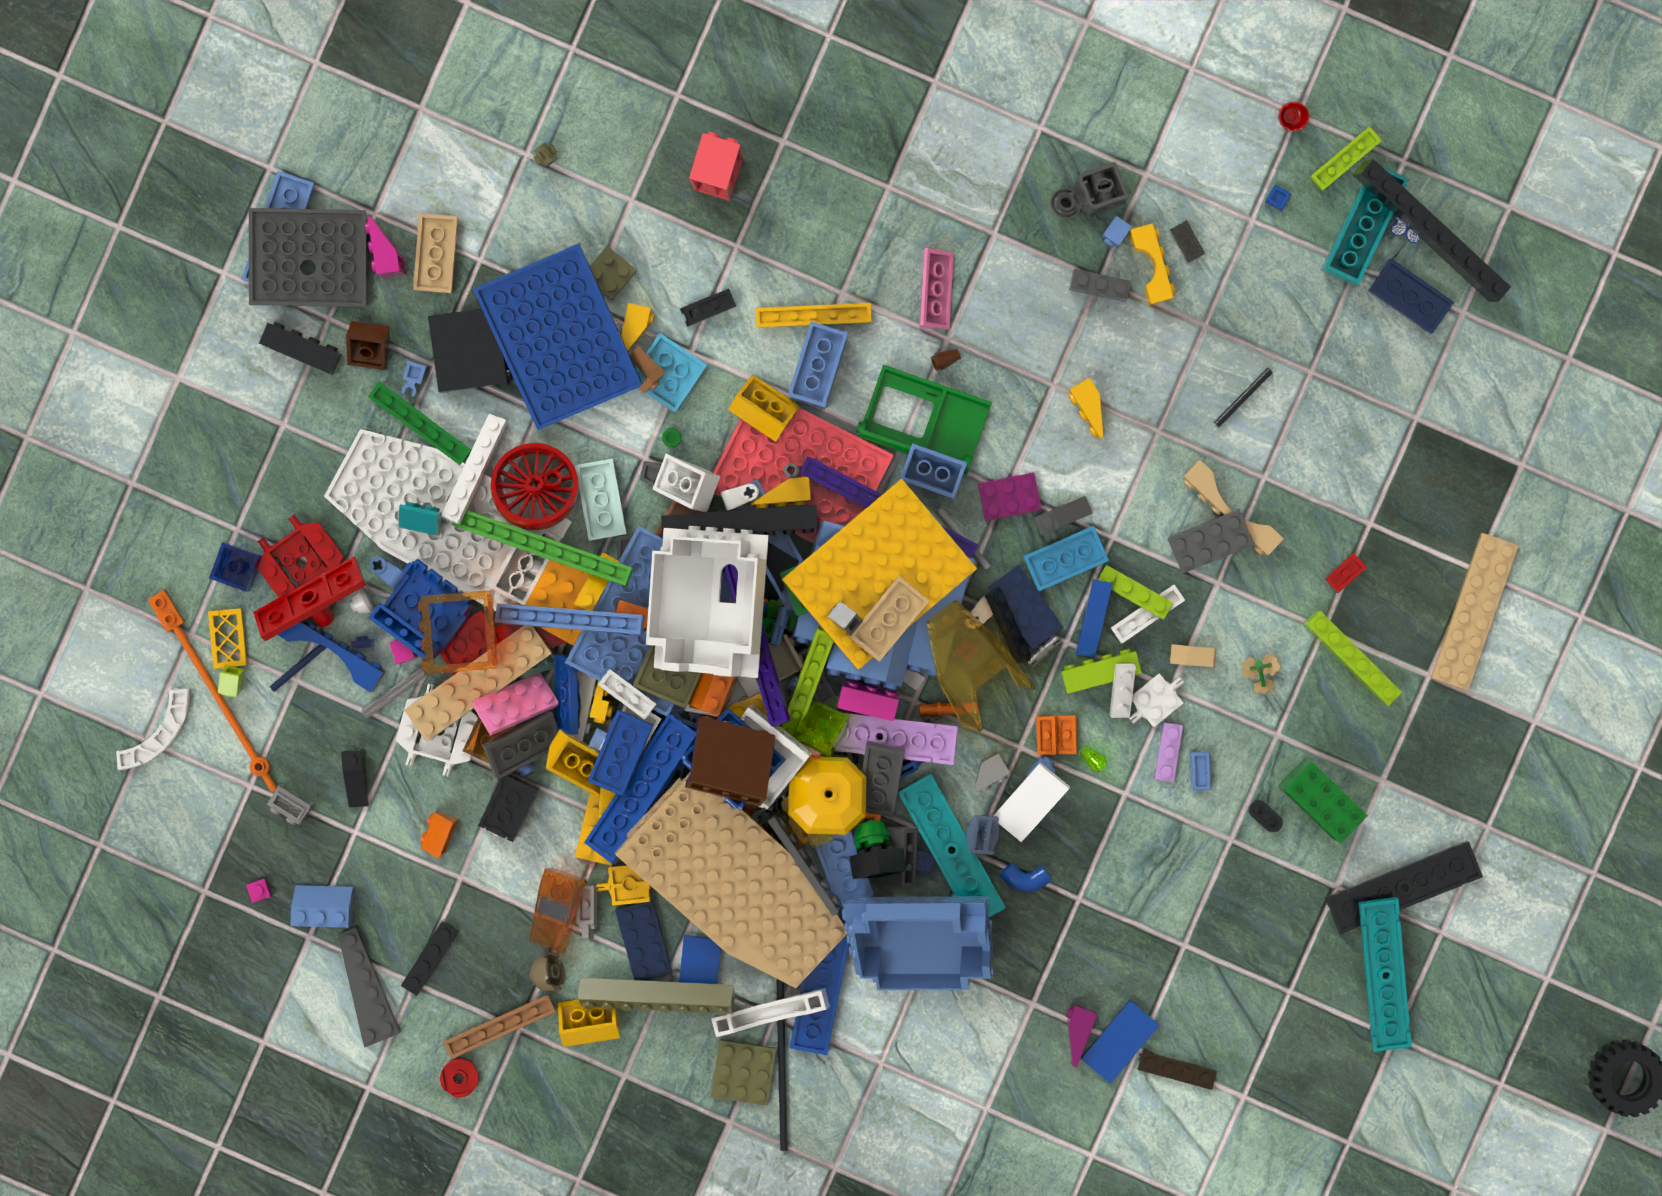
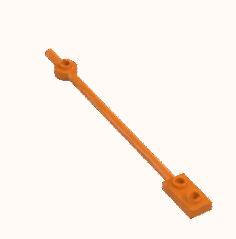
[148,590,277,793]

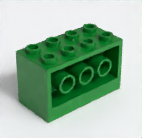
[1278,759,1368,844]

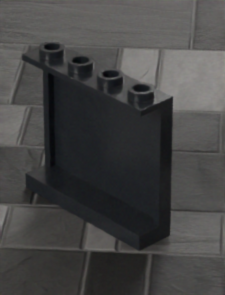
[428,309,512,394]

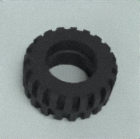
[1588,1040,1662,1117]

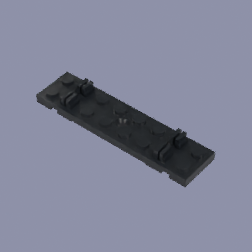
[1325,841,1483,934]

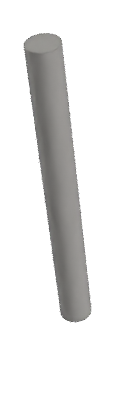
[936,507,991,570]

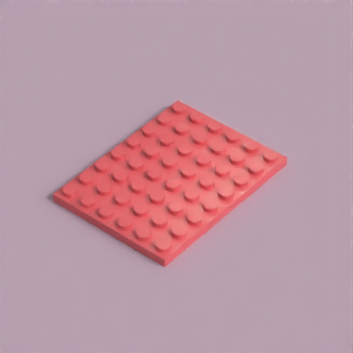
[713,408,894,544]

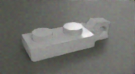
[577,885,597,939]

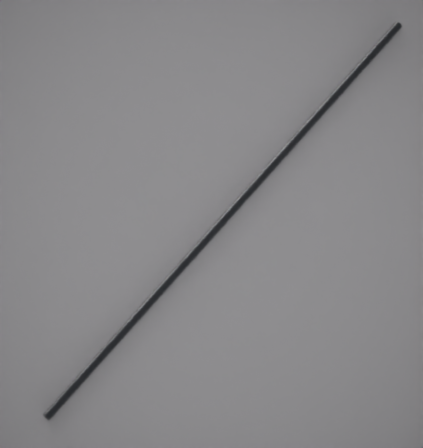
[769,641,788,1151]

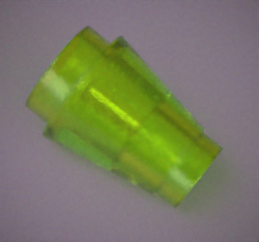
[1079,746,1108,773]

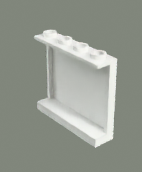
[740,704,813,809]

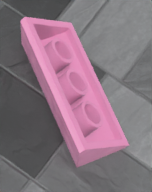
[920,248,954,330]

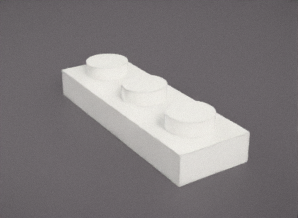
[1110,663,1136,718]
[598,669,656,720]

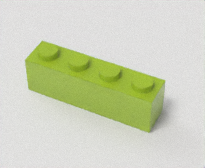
[1060,648,1142,694]

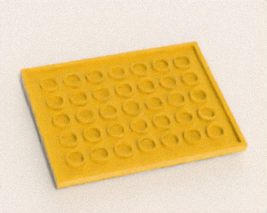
[782,479,977,670]

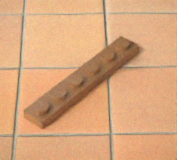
[443,994,556,1059]

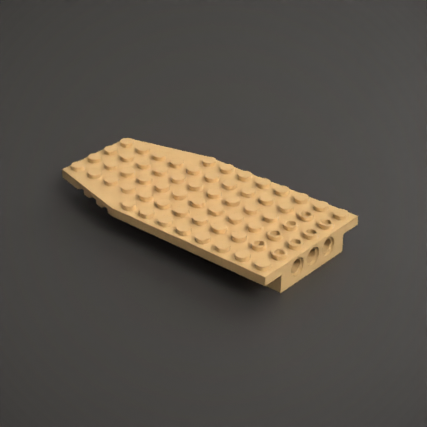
[614,773,847,988]

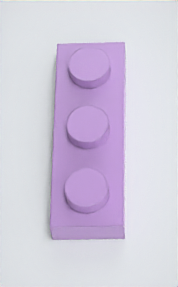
[1154,722,1183,782]

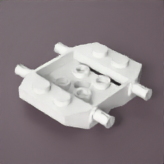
[396,683,481,777]

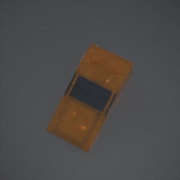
[529,868,587,953]

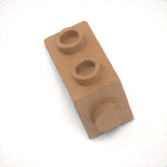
[630,346,666,394]

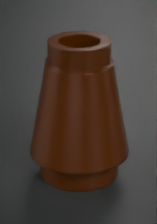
[931,348,961,371]

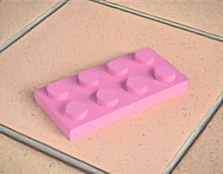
[472,673,559,736]

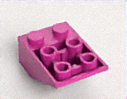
[365,216,406,279]

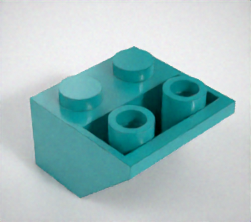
[399,501,443,536]

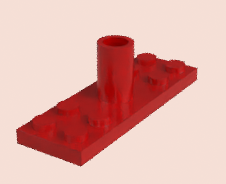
[253,556,366,641]

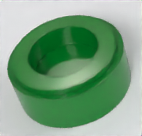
[662,428,682,447]

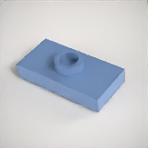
[1190,751,1211,791]

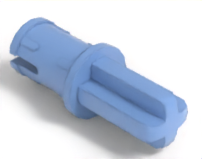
[770,606,791,646]

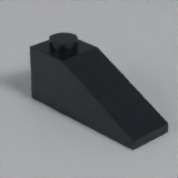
[341,749,369,808]

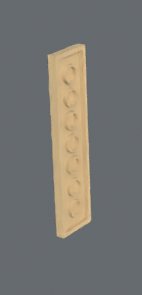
[1430,533,1519,690]
[404,626,552,742]

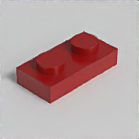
[1325,553,1367,593]

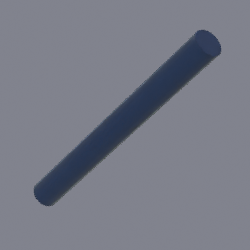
[269,644,326,692]

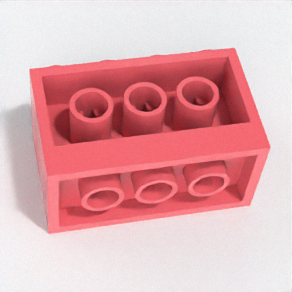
[689,132,743,201]

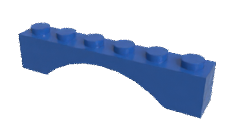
[278,621,385,692]

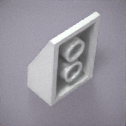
[653,454,720,512]

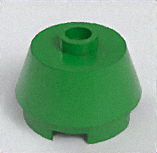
[853,820,891,852]

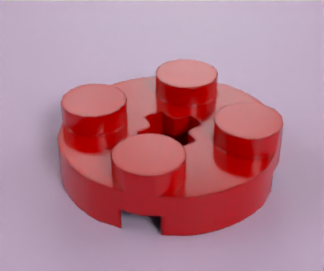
[440,1058,479,1098]

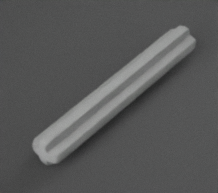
[361,667,427,718]

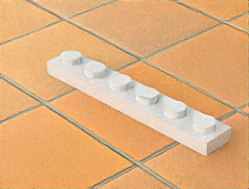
[441,414,508,525]

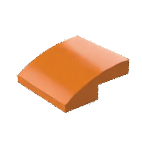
[1036,715,1078,755]

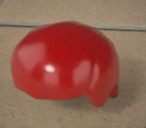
[1278,102,1310,131]

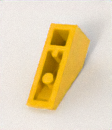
[621,303,655,352]
[574,552,619,611]

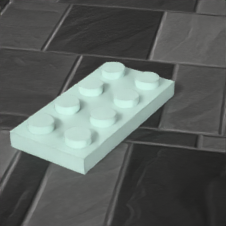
[575,458,627,541]

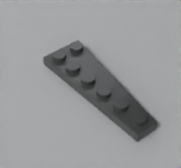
[768,808,841,916]
[338,927,400,1048]

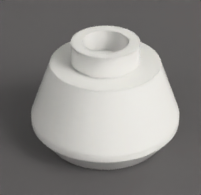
[349,589,374,614]

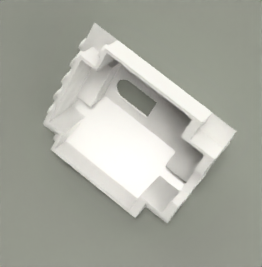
[646,526,768,678]

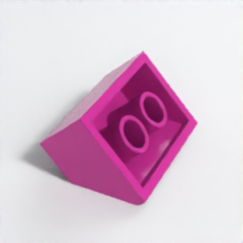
[837,680,900,721]

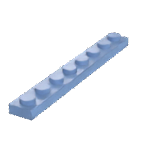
[495,603,645,635]

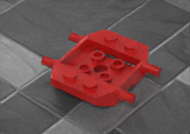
[257,514,345,598]

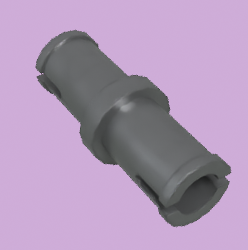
[784,463,799,478]
[1026,634,1063,668]

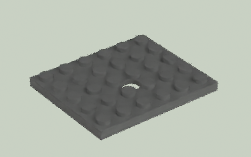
[249,208,367,307]

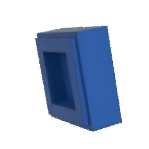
[1265,185,1291,211]

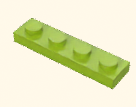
[1310,126,1382,191]
[1098,565,1173,620]

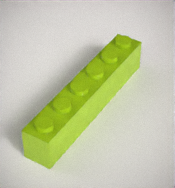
[1303,610,1402,706]

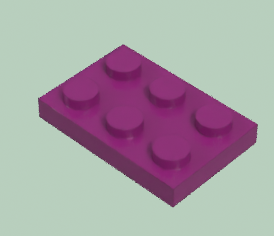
[977,472,1042,521]

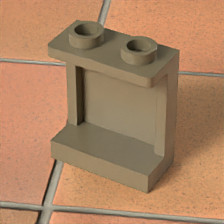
[755,634,804,683]

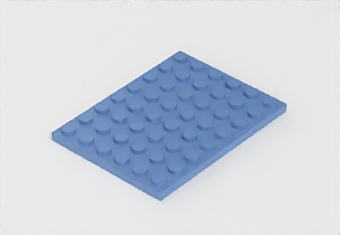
[564,525,732,717]

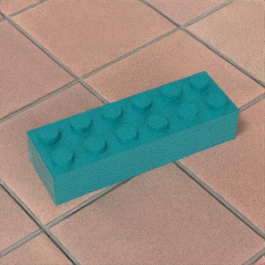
[1321,166,1409,287]

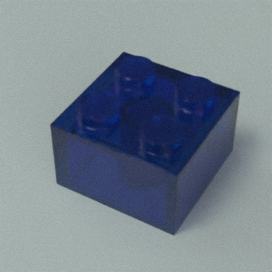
[209,542,262,592]

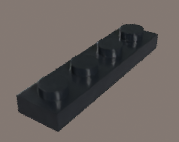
[985,587,1031,664]
[401,921,459,996]

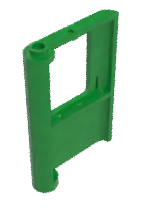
[856,365,992,475]

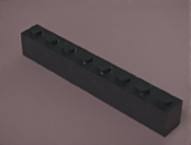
[661,505,818,535]

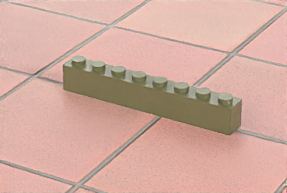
[578,978,735,1016]

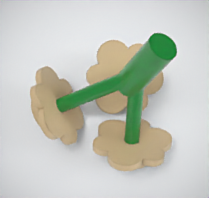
[1241,654,1281,694]

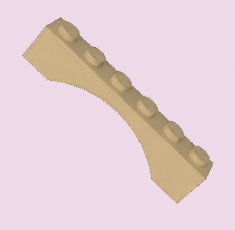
[1182,460,1284,556]

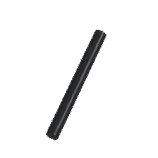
[1214,368,1273,428]

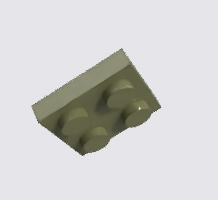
[590,246,637,300]

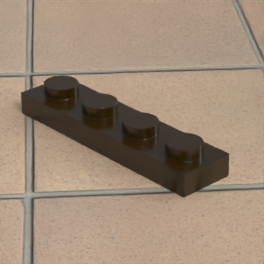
[1137,1050,1217,1090]

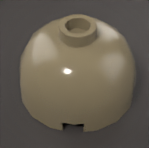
[529,952,565,992]

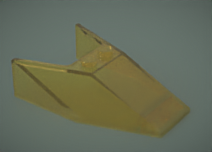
[927,600,1036,732]

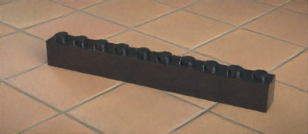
[1353,159,1511,302]

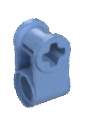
[369,557,406,589]

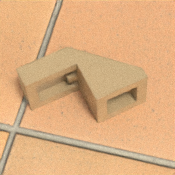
[1170,644,1217,667]

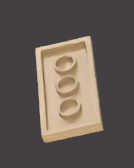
[413,213,458,294]
[849,576,929,662]

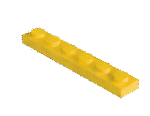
[756,303,872,328]

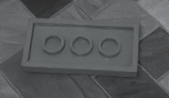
[1167,509,1254,574]
[483,711,559,780]
[862,741,905,818]

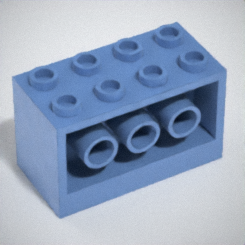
[788,321,848,410]

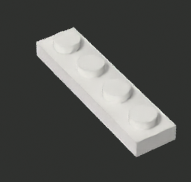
[1111,584,1185,644]

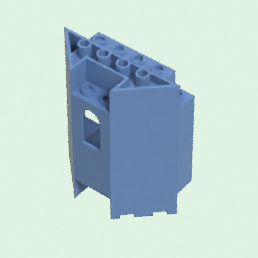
[842,896,993,990]

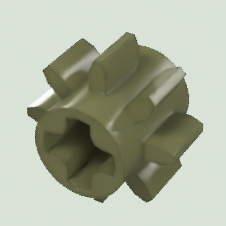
[533,143,557,167]

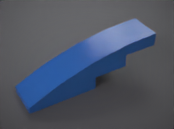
[1076,579,1112,658]

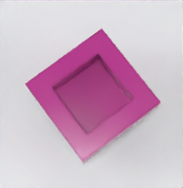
[246,878,272,903]

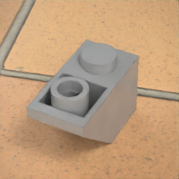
[974,752,1010,793]

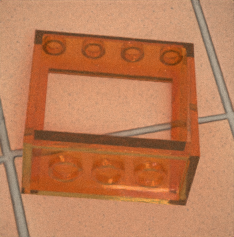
[418,590,498,674]

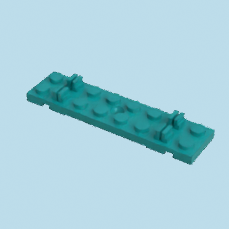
[898,773,1006,917]
[1358,897,1412,1052]

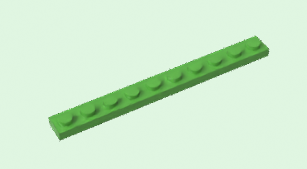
[451,510,634,587]

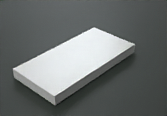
[993,762,1070,842]

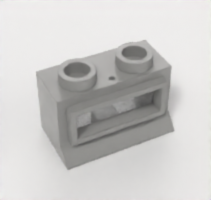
[267,784,314,825]

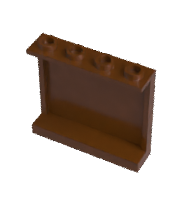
[685,716,775,806]

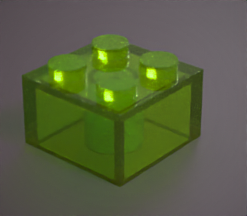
[796,700,849,757]

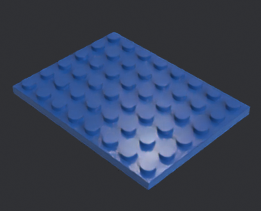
[473,243,643,430]

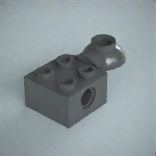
[1050,162,1129,219]

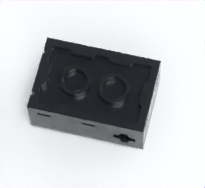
[478,774,540,842]

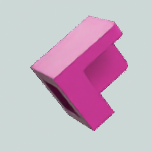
[389,640,418,664]

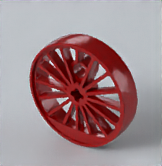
[490,443,579,530]

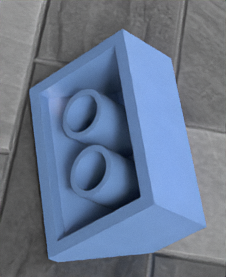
[900,443,967,499]
[291,885,353,928]

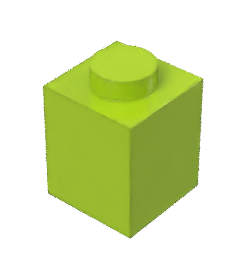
[218,666,244,698]

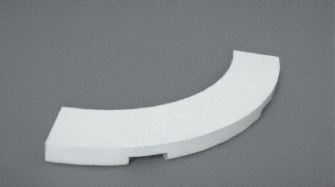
[116,688,190,770]

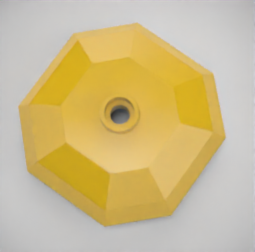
[788,756,866,835]

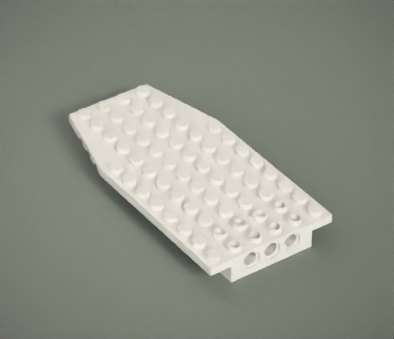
[324,429,572,611]

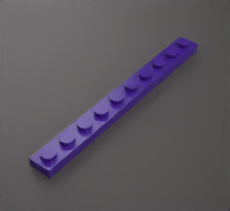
[799,456,978,558]
[724,564,791,727]

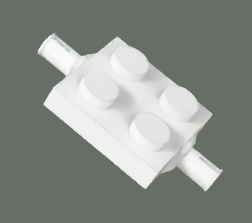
[1129,674,1184,727]

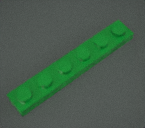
[368,382,472,465]

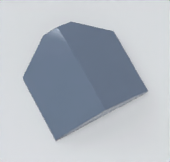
[966,815,1000,855]

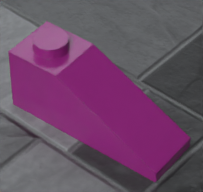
[1066,1003,1097,1068]

